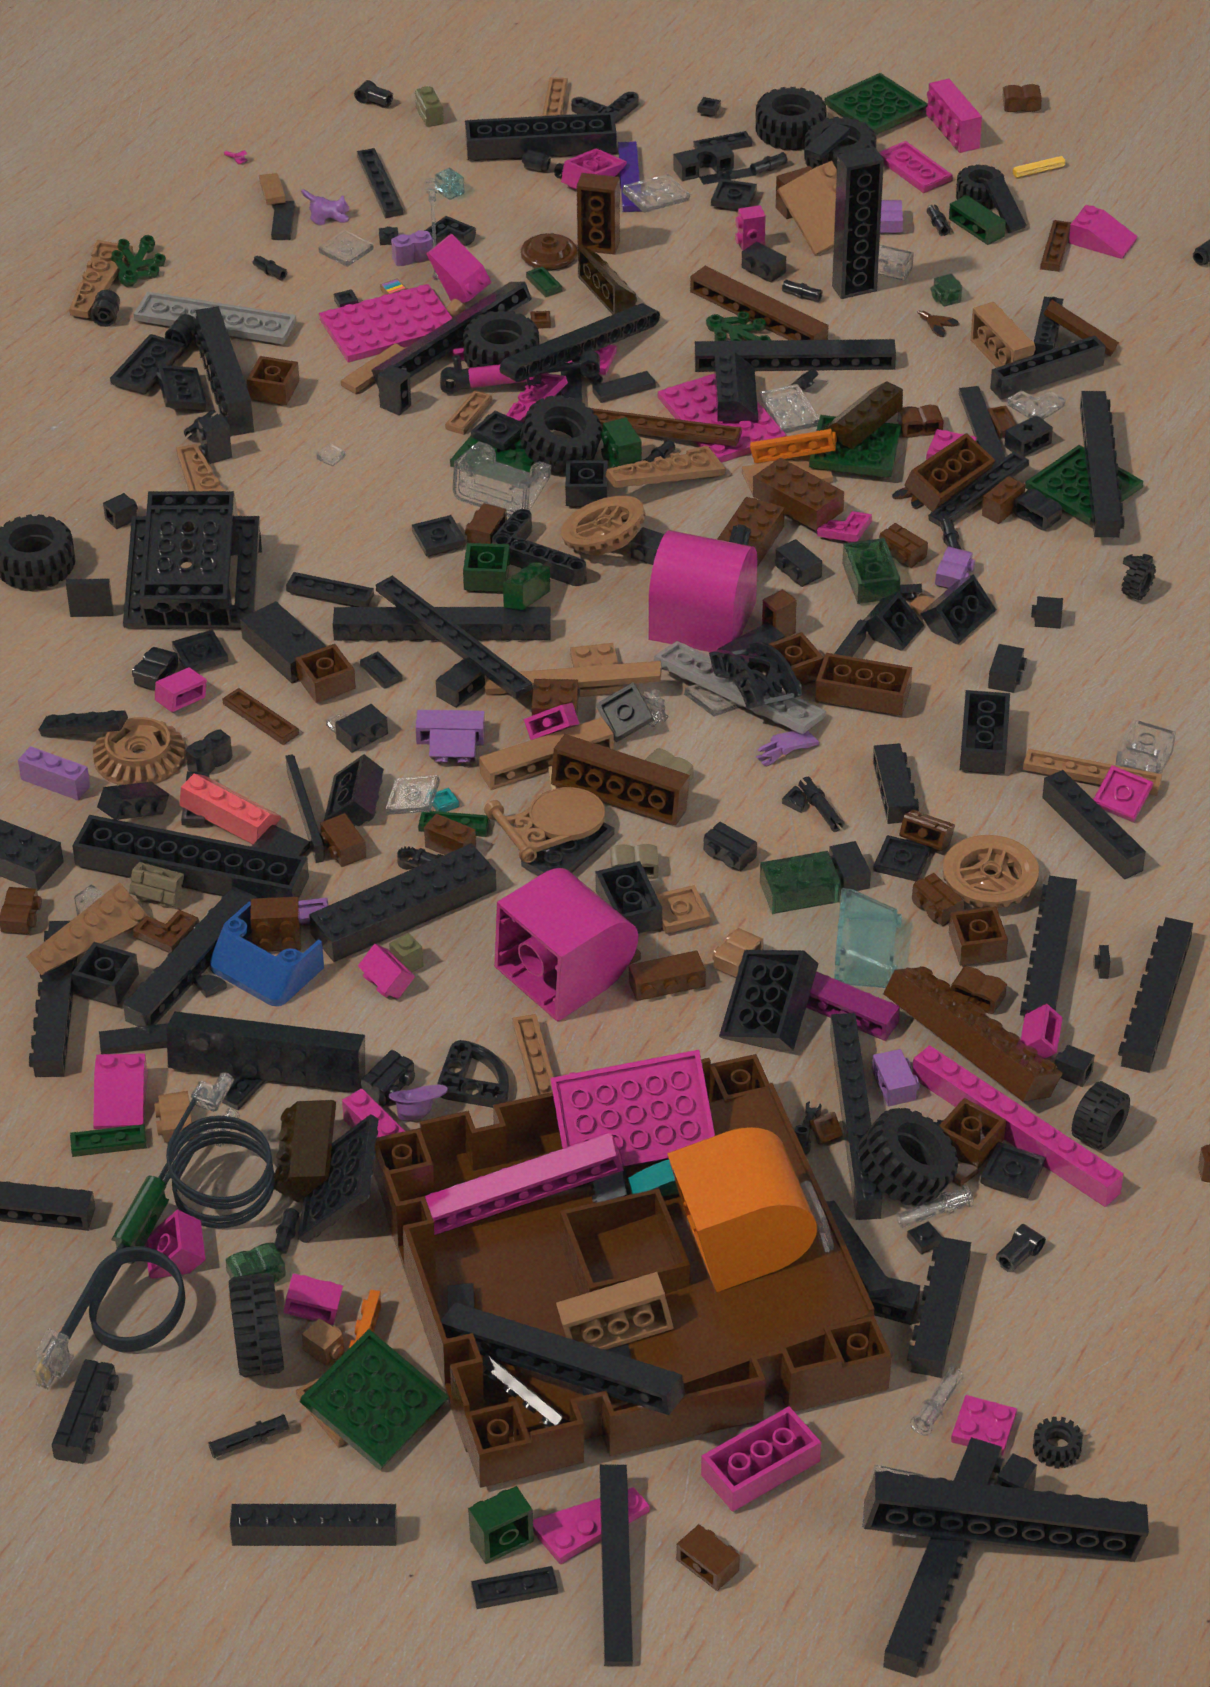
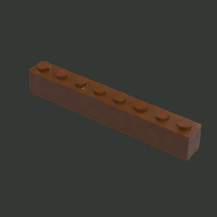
[690,266,829,340]

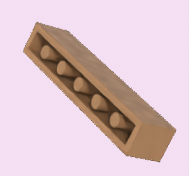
[479,717,614,790]

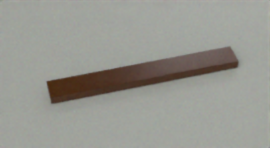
[587,407,742,446]

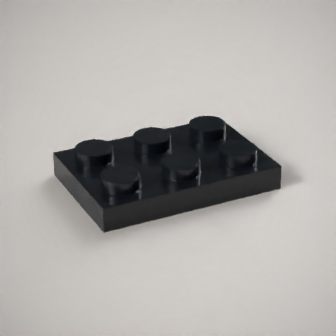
[157,365,207,410]

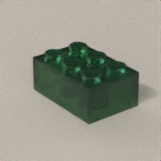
[842,538,901,604]
[760,851,841,914]

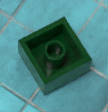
[601,417,642,468]
[463,543,510,592]
[468,1486,534,1564]

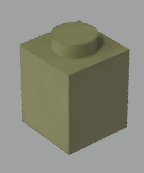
[389,933,424,973]

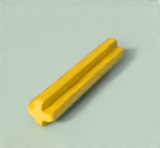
[1012,156,1065,178]

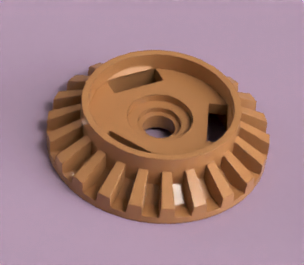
[561,496,646,555]
[93,717,186,785]
[943,835,1039,908]

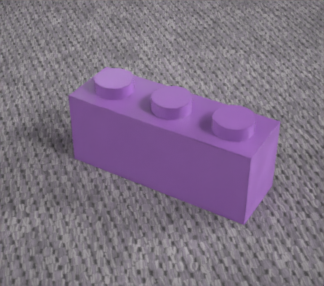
[416,710,485,745]
[18,746,90,800]

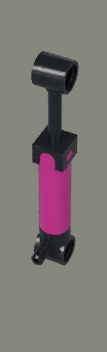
[440,350,600,394]

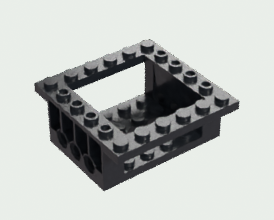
[123,491,260,628]

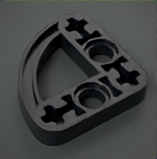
[437,1040,509,1108]

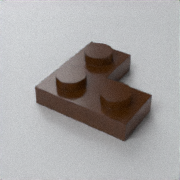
[133,909,199,952]

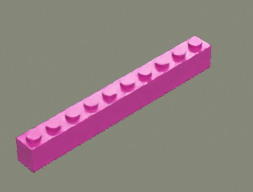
[912,1045,1124,1207]

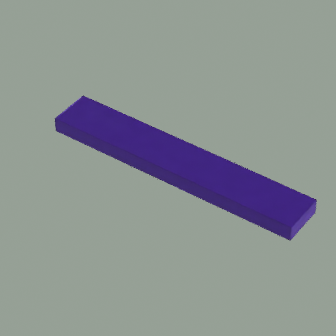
[618,141,642,212]

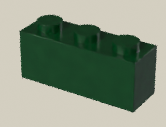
[949,195,1006,245]
[503,562,550,610]

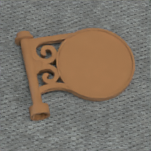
[484,787,605,863]

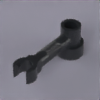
[795,1101,822,1155]

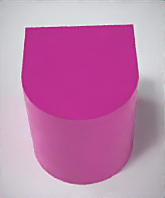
[649,530,757,652]
[494,868,638,1022]

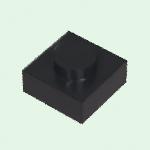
[697,97,721,116]
[379,227,398,245]
[333,289,359,308]
[791,368,819,391]
[897,583,922,599]
[1093,945,1111,979]
[907,1221,942,1254]

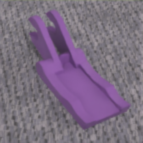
[755,731,819,766]

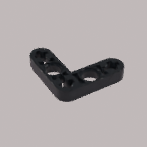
[571,92,639,124]

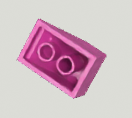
[561,148,627,189]
[1069,205,1137,259]
[426,234,492,303]
[93,1053,148,1129]

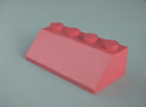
[179,774,281,844]

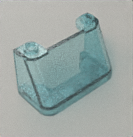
[834,888,902,988]

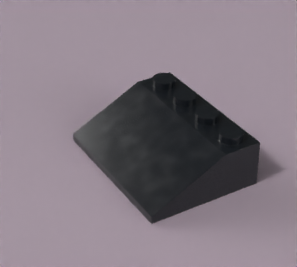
[719,950,819,1051]

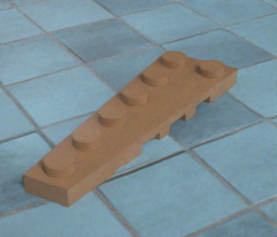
[69,240,133,318]
[176,444,241,516]
[606,446,726,488]
[26,882,148,975]

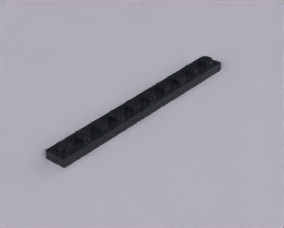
[375,575,533,699]

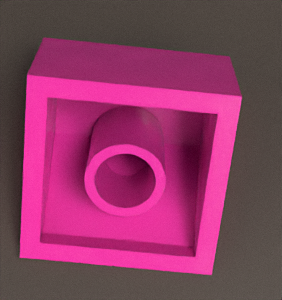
[145,1209,206,1279]

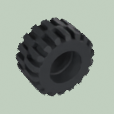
[956,164,1005,209]
[1071,1081,1130,1150]

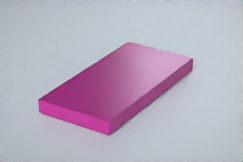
[879,141,953,193]

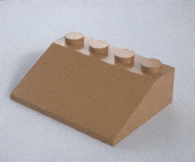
[777,161,837,256]

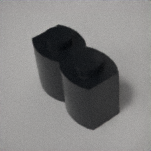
[1013,489,1063,530]
[132,647,179,690]
[186,729,233,773]

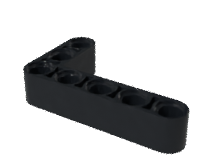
[492,509,587,586]

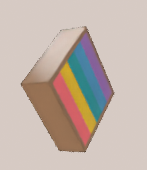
[380,278,407,295]

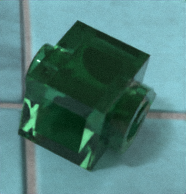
[930,273,962,307]

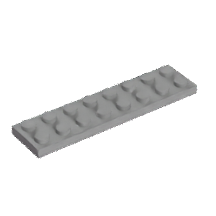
[134,291,296,344]
[653,641,826,734]

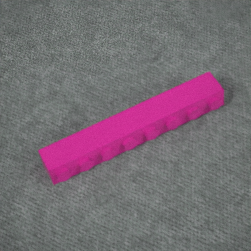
[425,1133,624,1235]

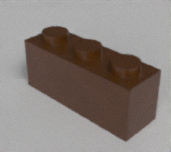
[629,950,706,1001]

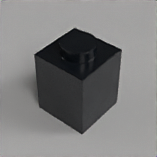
[103,493,138,529]
[1031,596,1063,629]
[1054,1045,1095,1087]

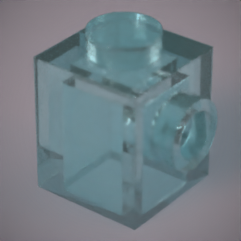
[435,168,465,200]

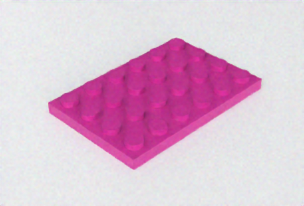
[319,284,452,363]
[658,374,787,463]
[550,1050,715,1167]

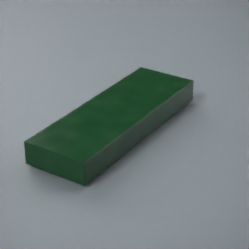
[418,810,490,837]
[70,1124,147,1157]

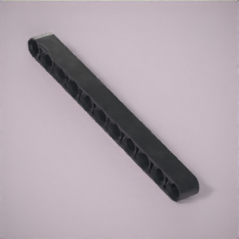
[499,303,660,382]

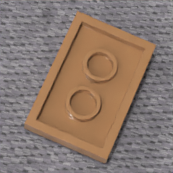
[570,643,624,697]

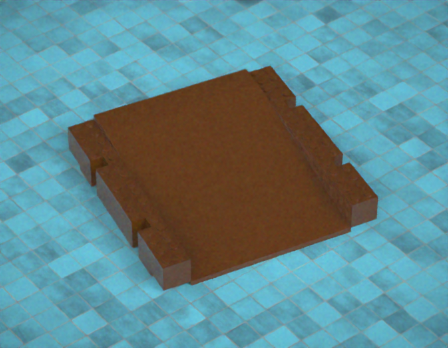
[373,1054,892,1488]

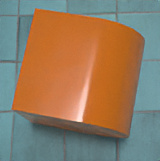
[667,1127,817,1293]

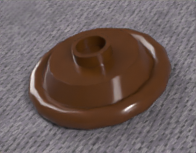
[520,233,578,270]

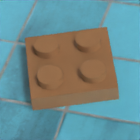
[656,885,710,934]

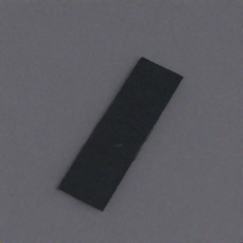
[699,168,755,185]

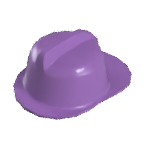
[389,1085,448,1120]

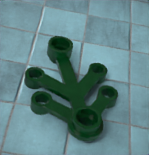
[111,235,166,287]
[706,311,771,341]

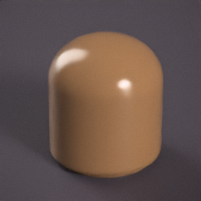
[446,299,465,318]

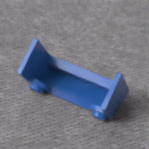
[210,902,324,1006]

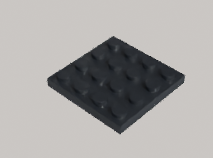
[298,1114,379,1243]

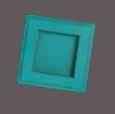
[428,787,459,812]

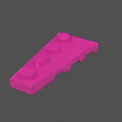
[506,373,568,423]
[533,1487,649,1564]

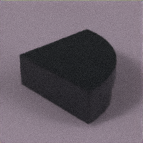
[1123,554,1153,567]
[782,786,805,813]
[194,975,227,998]

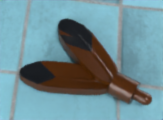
[917,310,959,337]
[892,487,922,509]

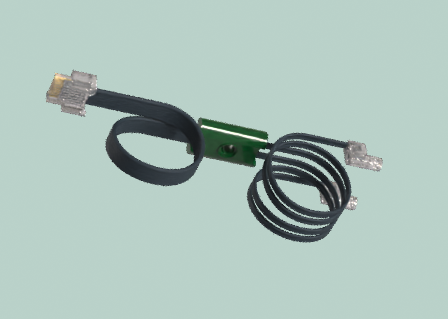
[32,1073,275,1390]

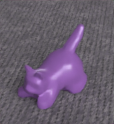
[301,189,350,225]

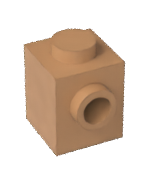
[302,1318,344,1366]

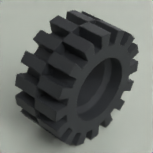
[1121,558,1156,600]
[1033,1416,1083,1469]

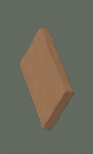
[741,455,833,494]

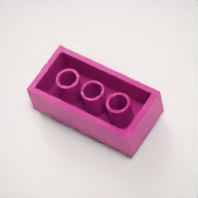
[926,78,982,153]
[701,1406,821,1512]

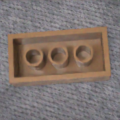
[970,301,1035,368]
[556,1272,674,1350]

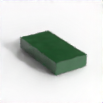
[526,266,562,297]

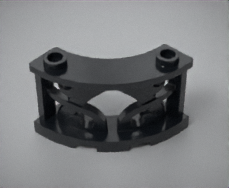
[709,642,802,709]

